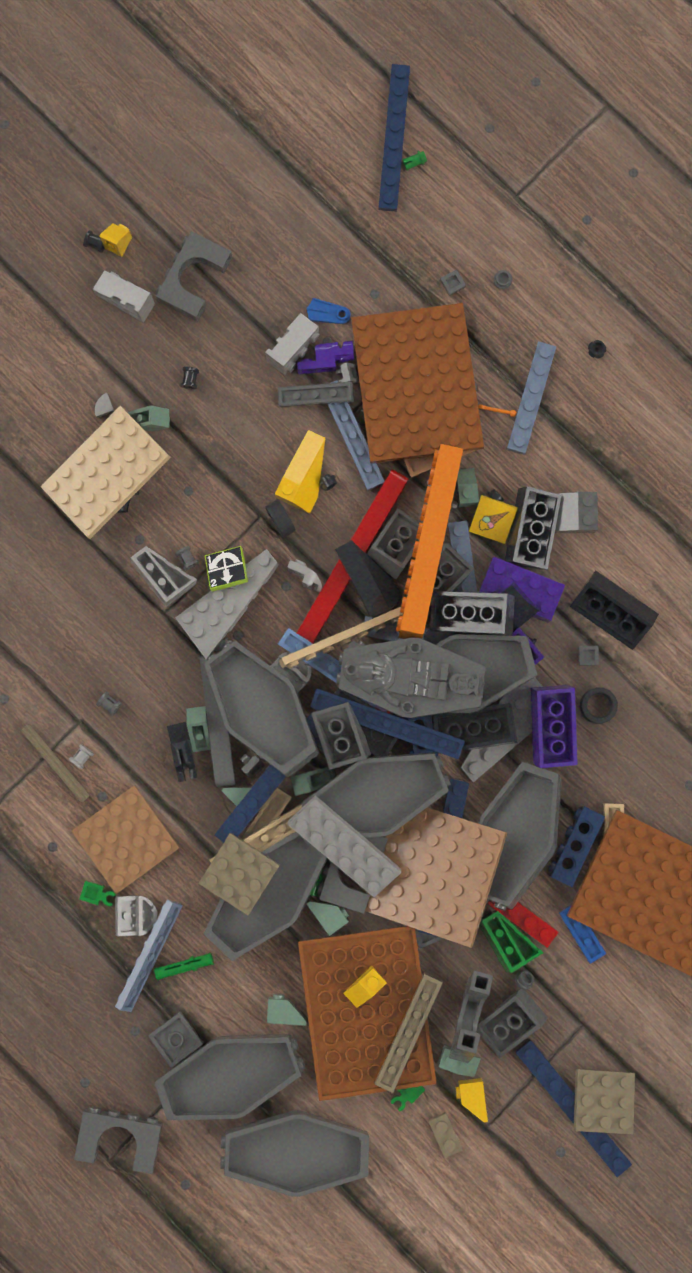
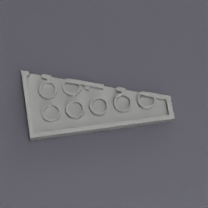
[175,549,279,660]
[460,678,543,782]

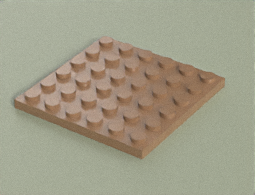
[365,808,507,948]

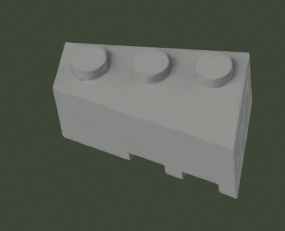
[93,270,155,323]
[265,313,320,375]
[130,546,197,607]

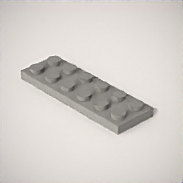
[288,795,401,897]

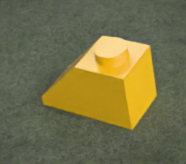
[100,223,132,257]
[343,966,387,1008]
[455,1078,488,1122]

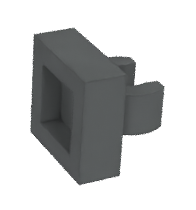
[336,362,360,385]
[240,754,265,779]

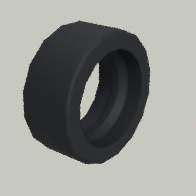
[265,499,296,538]
[580,687,618,724]

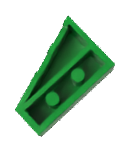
[479,911,544,973]

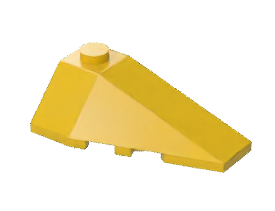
[275,430,325,514]

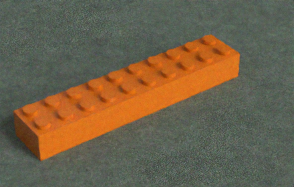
[396,444,463,639]

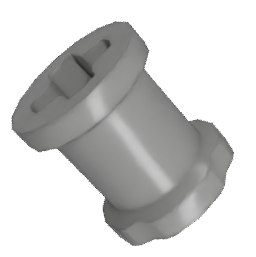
[69,744,94,769]

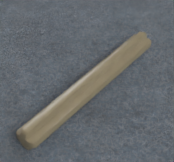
[21,725,89,802]

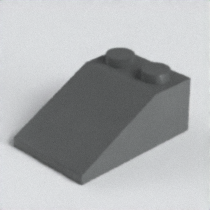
[555,492,598,533]
[367,509,419,579]
[410,543,474,612]
[311,702,371,769]
[477,988,548,1058]

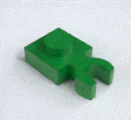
[79,880,116,906]
[390,1086,425,1112]

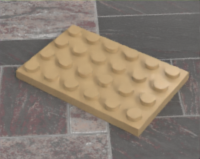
[41,406,171,539]

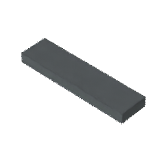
[278,382,354,407]

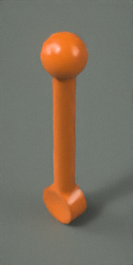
[478,404,517,417]

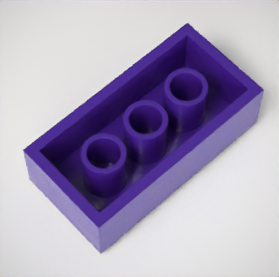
[478,556,565,623]
[530,685,578,768]

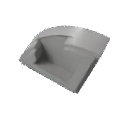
[95,393,114,418]

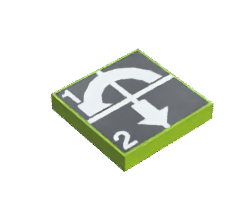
[205,546,248,592]

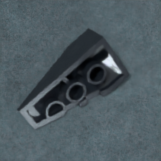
[335,540,402,619]

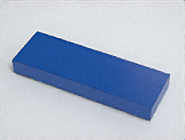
[559,905,607,964]

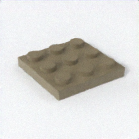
[199,833,280,915]
[574,1069,635,1134]

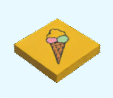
[469,495,518,544]

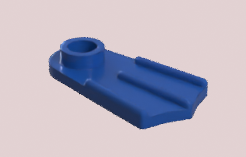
[306,298,351,324]

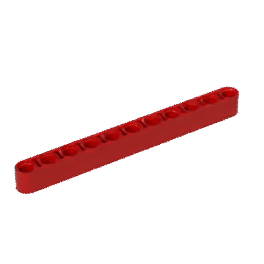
[297,469,409,644]

